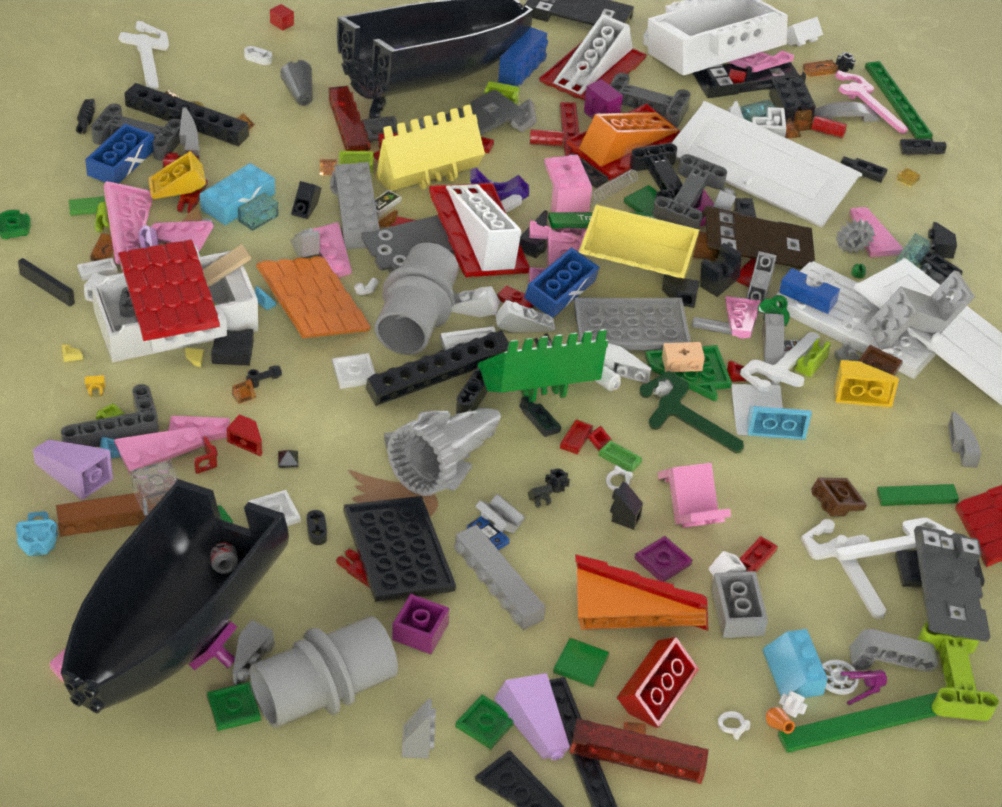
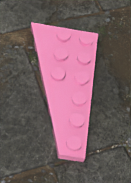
[104,181,153,265]

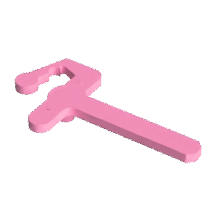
[835,71,908,134]

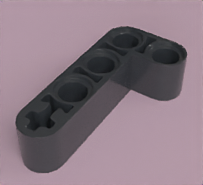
[456,358,489,414]

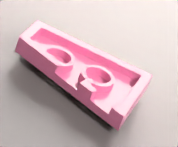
[169,416,230,441]

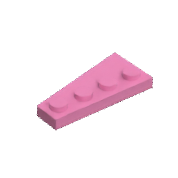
[849,207,904,257]

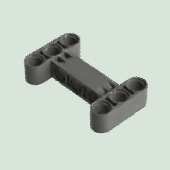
[610,73,691,128]
[91,103,181,161]
[652,154,728,229]

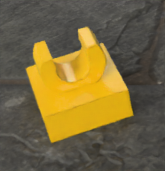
[85,375,106,397]

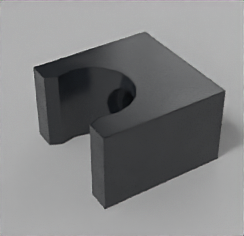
[700,243,742,297]

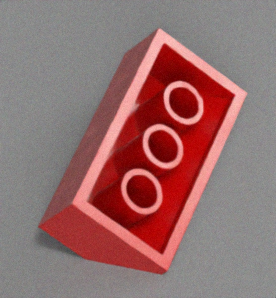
[616,637,699,728]

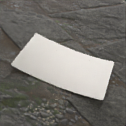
[732,384,783,435]

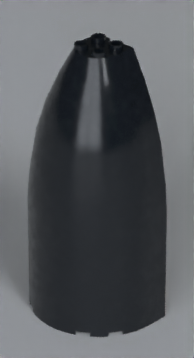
[337,0,533,99]
[61,479,289,714]

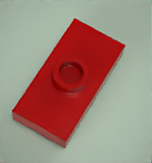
[736,259,756,287]
[497,285,534,308]

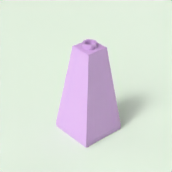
[33,439,113,500]
[494,673,570,760]

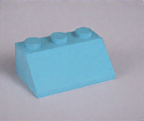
[747,406,812,440]
[763,629,828,698]

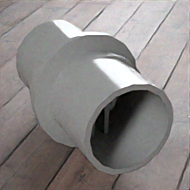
[375,242,459,355]
[249,616,398,728]

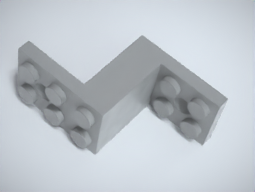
[866,270,975,350]

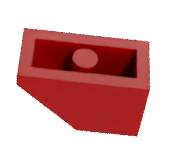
[226,414,262,456]

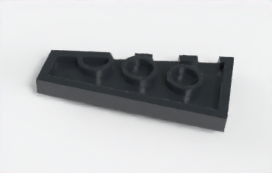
[475,750,564,807]

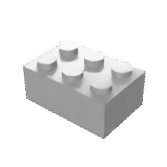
[711,571,768,638]

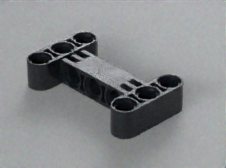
[630,143,703,208]

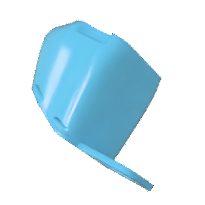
[16,511,58,556]

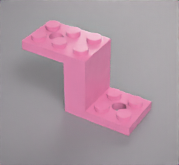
[544,155,592,240]
[657,463,731,528]

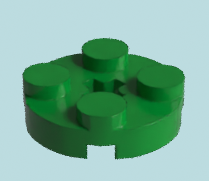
[0,210,31,239]

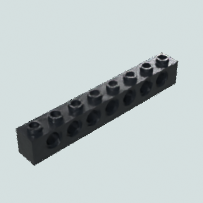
[124,83,249,146]
[366,330,509,406]

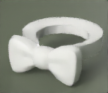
[606,465,633,491]
[718,711,750,740]

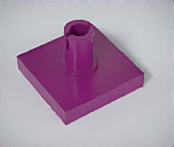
[188,622,237,670]

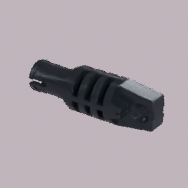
[76,99,96,134]

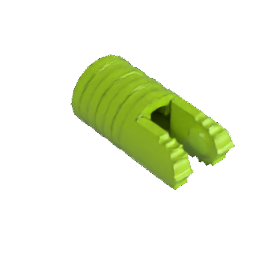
[95,202,110,233]

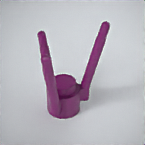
[840,669,887,705]

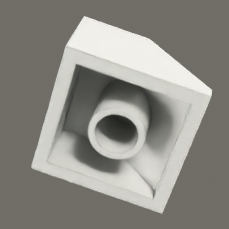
[787,17,823,47]

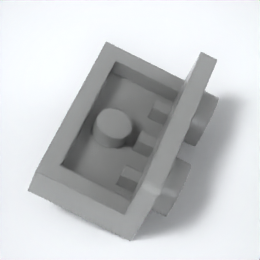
[510,99,537,133]
[475,494,525,533]

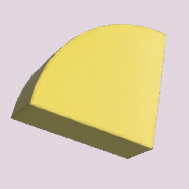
[61,344,83,362]
[185,348,204,367]

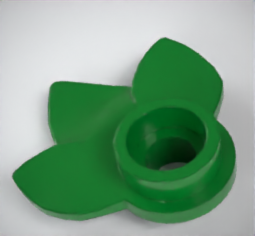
[758,295,790,326]

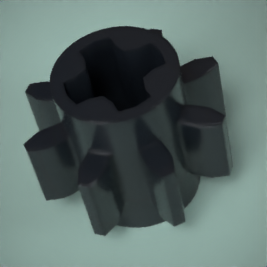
[835,52,856,72]
[545,468,570,493]

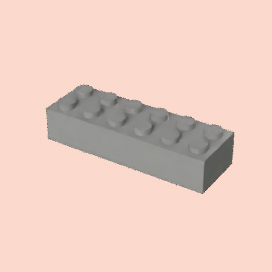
[334,162,379,249]

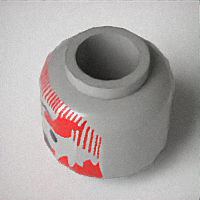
[210,543,238,574]

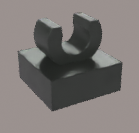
[528,484,553,508]

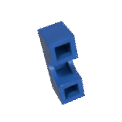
[779,268,840,314]

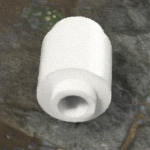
[595,366,621,391]

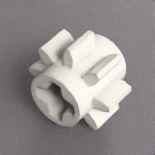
[779,691,808,718]

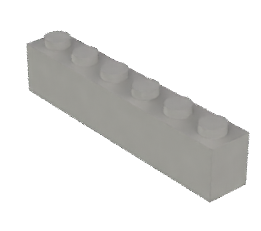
[454,525,545,630]

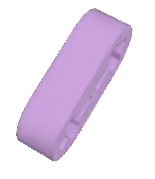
[139,225,159,248]

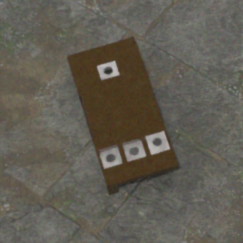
[702,206,815,269]

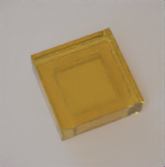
[897,168,921,187]

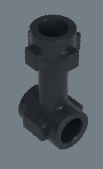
[246,365,282,388]

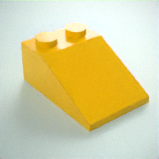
[148,151,206,199]
[835,360,899,407]

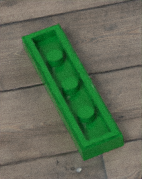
[876,484,959,506]

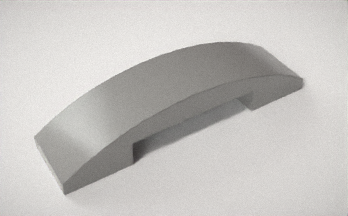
[814,102,880,122]

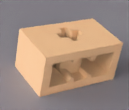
[662,342,705,372]

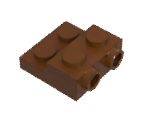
[859,345,903,376]
[811,477,867,517]

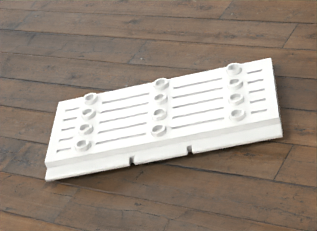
[776,261,936,379]

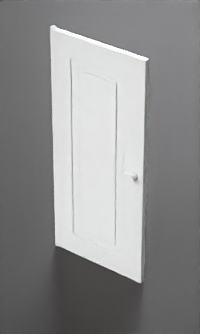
[672,101,862,228]
[854,258,1002,406]

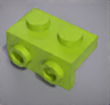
[339,151,373,173]

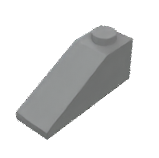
[762,313,784,365]

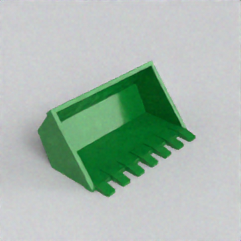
[478,329,609,402]

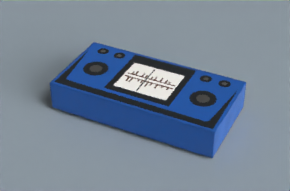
[467,516,509,550]

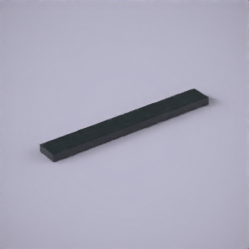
[549,677,617,807]

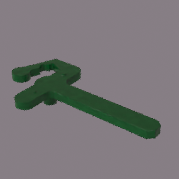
[639,371,744,454]

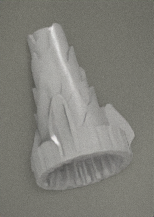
[387,407,501,496]

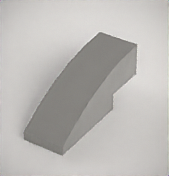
[179,108,200,160]
[948,412,981,468]

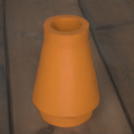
[766,707,795,734]

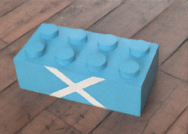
[200,163,275,225]

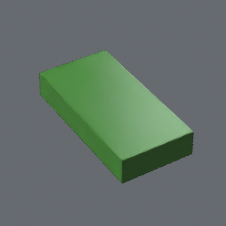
[69,196,105,216]
[599,440,642,472]

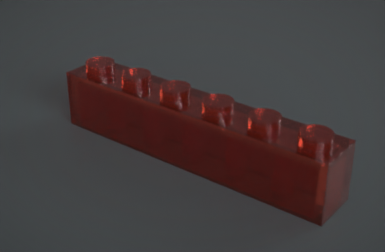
[329,85,371,151]
[569,718,709,784]

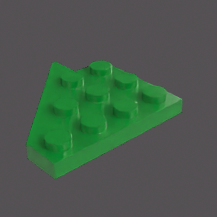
[645,345,732,401]

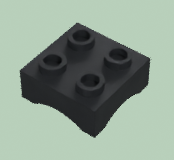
[211,329,254,366]

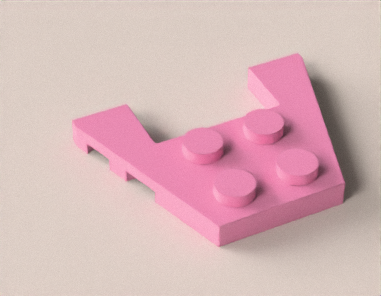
[728,50,794,72]
[529,221,583,283]

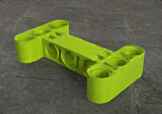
[917,621,999,721]

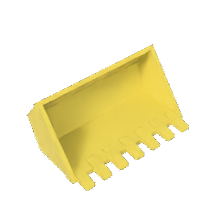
[376,104,485,191]
[579,205,699,278]

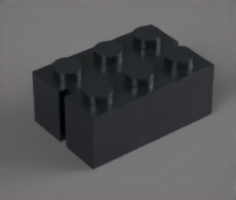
[769,77,816,124]

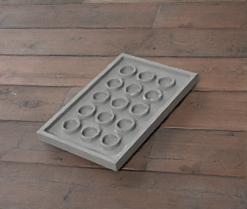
[574,298,691,351]

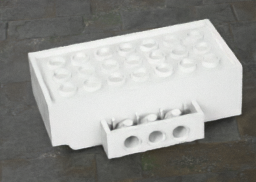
[648,0,788,75]
[91,245,258,363]

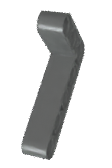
[61,384,159,447]

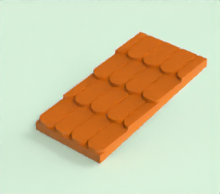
[256,256,371,338]

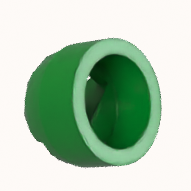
[851,263,866,279]

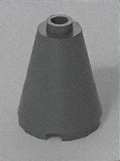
[280,60,313,106]

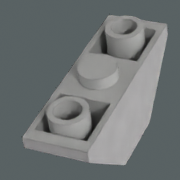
[291,228,320,258]
[746,251,776,302]

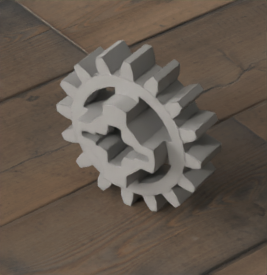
[836,219,875,253]

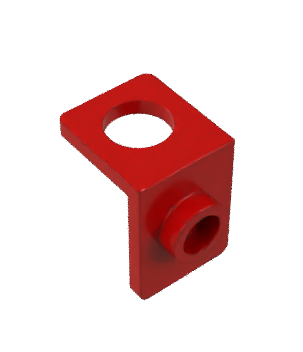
[194,437,218,474]

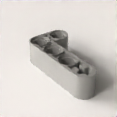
[849,629,938,671]

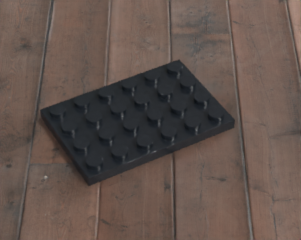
[343,496,456,602]

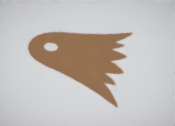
[348,470,438,516]

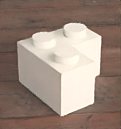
[752,107,786,137]

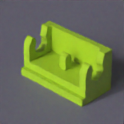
[484,81,520,105]
[794,338,831,377]

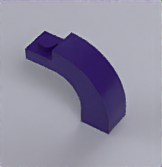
[470,167,529,201]

